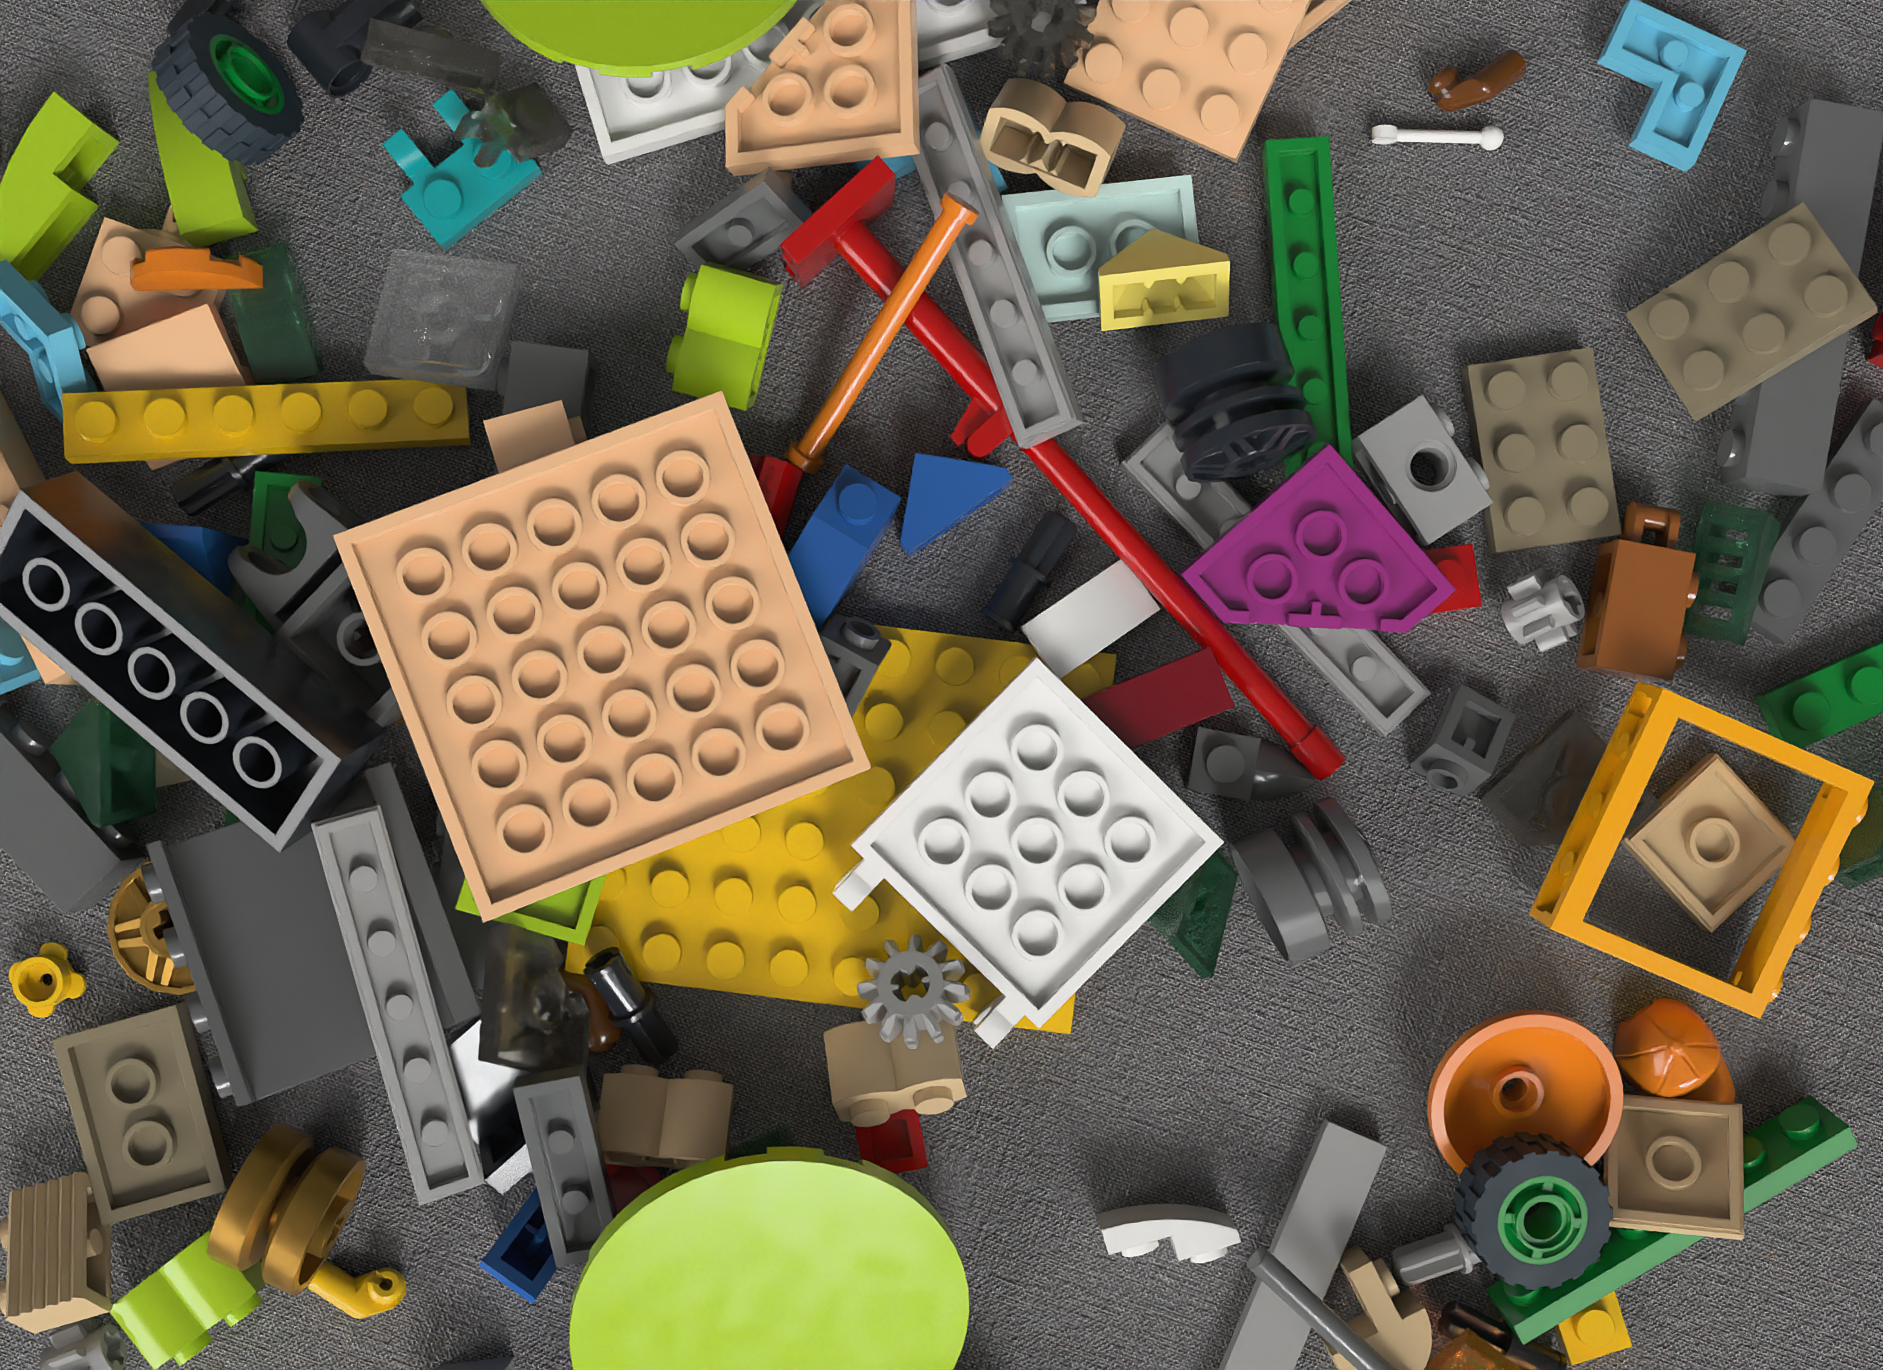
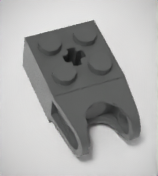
[227,480,402,727]

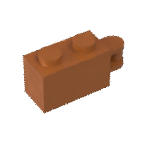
[1576,501,1699,682]

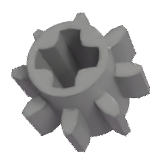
[1501,568,1585,652]
[40,1317,127,1370]

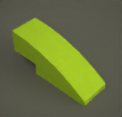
[148,71,258,247]
[0,91,120,282]

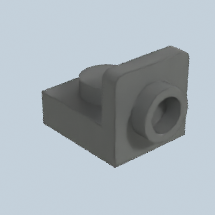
[820,614,892,718]
[1410,684,1517,797]

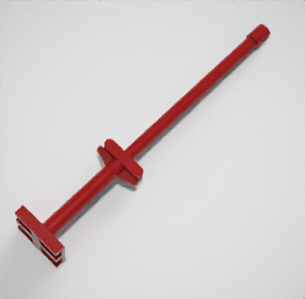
[780,155,1347,781]

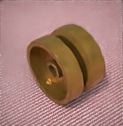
[207,1122,366,1296]

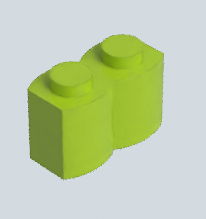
[666,262,784,411]
[110,1227,266,1370]

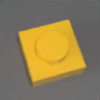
[1554,1291,1632,1366]

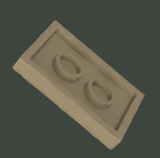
[1625,201,1878,422]
[1461,347,1622,555]
[52,1001,234,1226]

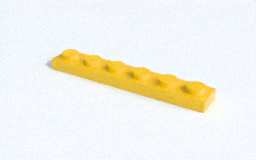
[62,377,471,464]

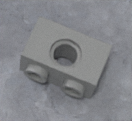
[1351,395,1494,548]

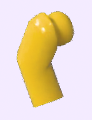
[308,1260,406,1319]

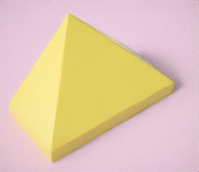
[1098,228,1230,331]

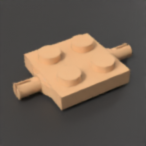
[70,204,227,392]

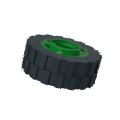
[152,11,305,166]
[1453,1131,1613,1290]

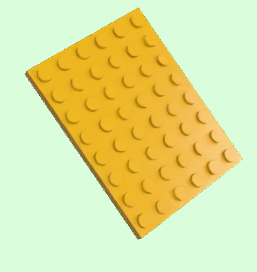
[565,619,1116,1034]

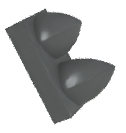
[673,167,813,271]

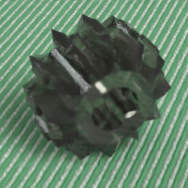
[986,0,1097,79]

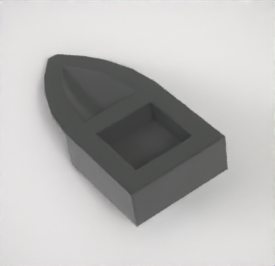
[1184,727,1314,801]

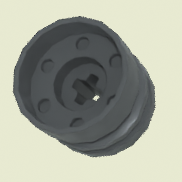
[1229,796,1393,967]

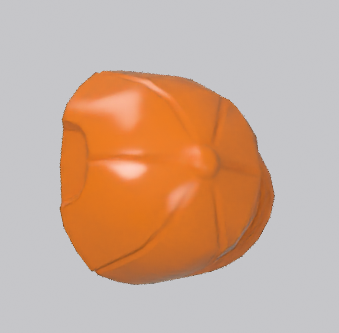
[1614,998,1735,1103]

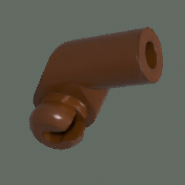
[549,963,624,1053]

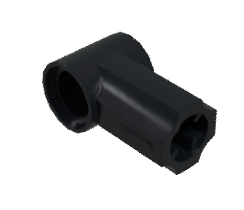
[287,0,424,98]

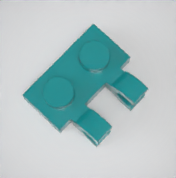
[382,89,543,251]

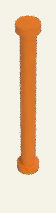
[785,191,980,474]

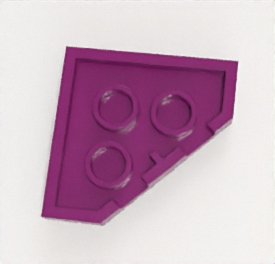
[1179,444,1456,633]

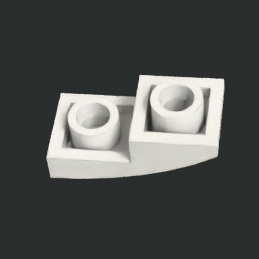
[1021,560,1160,679]
[1096,1204,1241,1263]

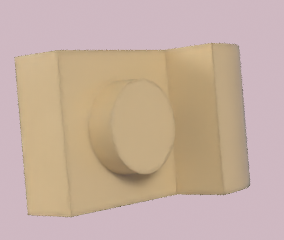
[1320,1244,1432,1370]

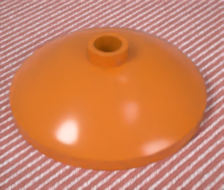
[1427,1009,1624,1175]

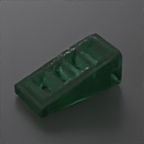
[1682,502,1781,646]

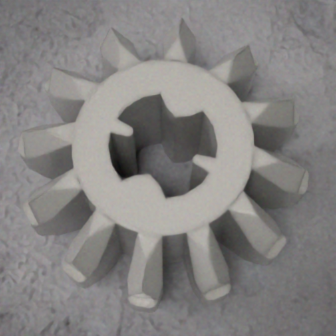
[857,933,970,1049]

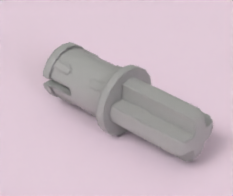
[1391,1222,1482,1286]

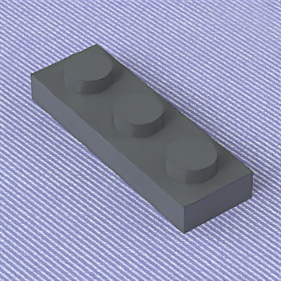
[513,1064,618,1268]

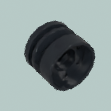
[1152,322,1317,484]

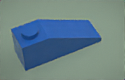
[788,464,901,636]

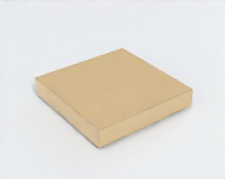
[1620,753,1796,933]
[1603,1094,1744,1240]

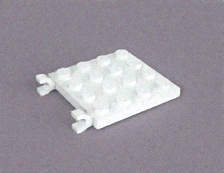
[833,656,1224,1049]

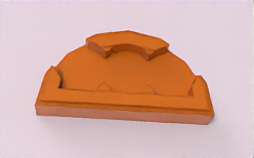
[130,246,263,291]

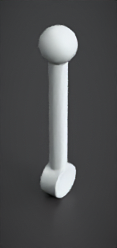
[1372,125,1504,151]

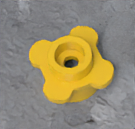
[9,942,87,1018]

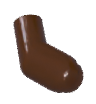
[1427,50,1526,112]

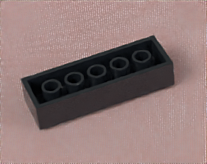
[0,471,386,853]

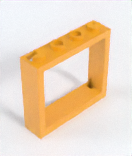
[1529,681,1875,1019]

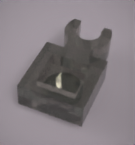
[453,82,574,168]

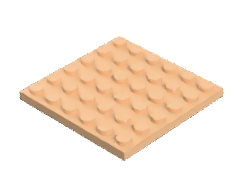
[333,391,871,923]

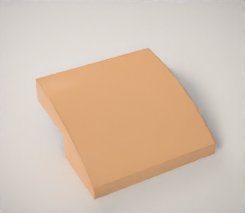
[86,303,256,471]

